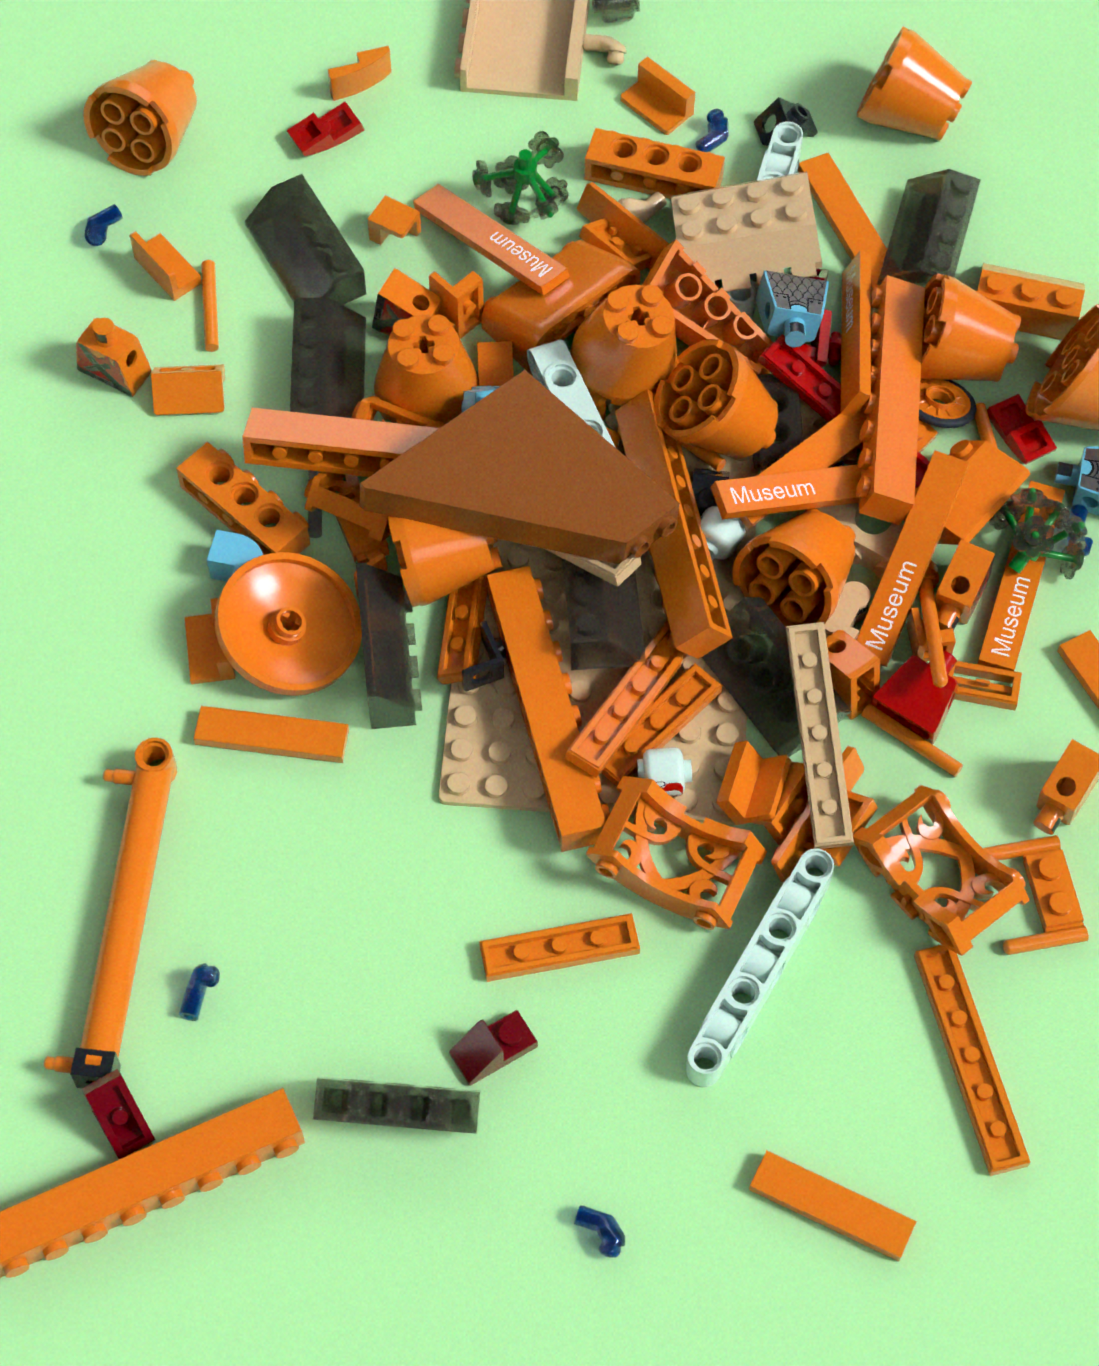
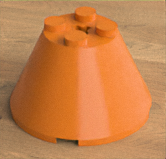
[1026,303,1099,431]

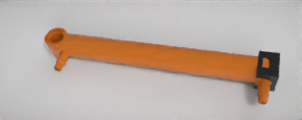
[44,738,177,1088]

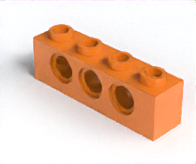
[584,128,725,199]
[176,442,310,555]

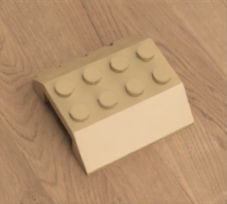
[671,171,823,292]

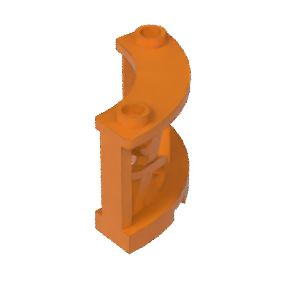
[304,395,445,542]
[586,776,767,930]
[853,785,1030,956]

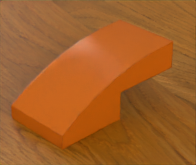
[328,46,392,101]
[477,341,514,386]

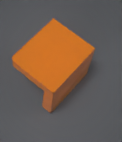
[367,195,421,245]
[906,607,956,662]

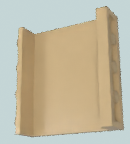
[454,0,590,101]

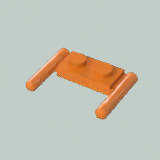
[983,835,1089,955]

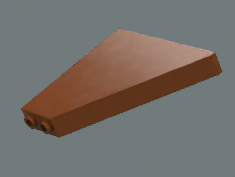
[360,370,680,564]

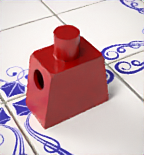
[873,650,958,744]

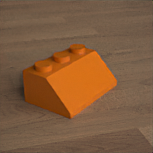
[977,263,1085,340]
[903,440,1031,545]

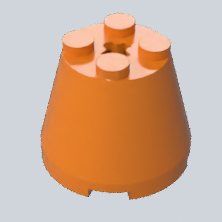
[856,27,972,141]
[83,60,197,176]
[921,273,1021,382]
[570,285,677,406]
[374,315,479,425]
[654,339,778,460]
[733,508,856,634]
[388,516,503,607]

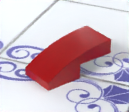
[286,101,365,156]
[987,393,1057,465]

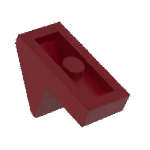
[449,1010,538,1086]
[81,1069,155,1159]

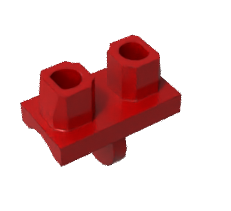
[798,309,842,368]

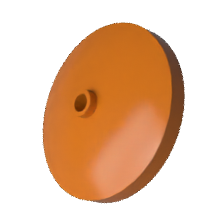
[215,552,363,696]

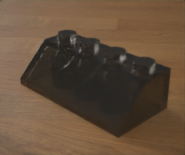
[877,169,981,287]
[245,174,367,321]
[290,297,366,418]
[560,557,646,671]
[356,563,422,729]
[702,597,852,757]

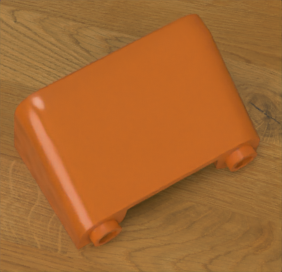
[481,240,641,376]

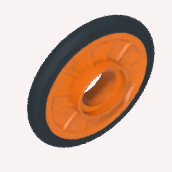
[919,379,977,428]

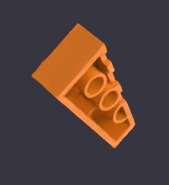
[642,239,773,375]

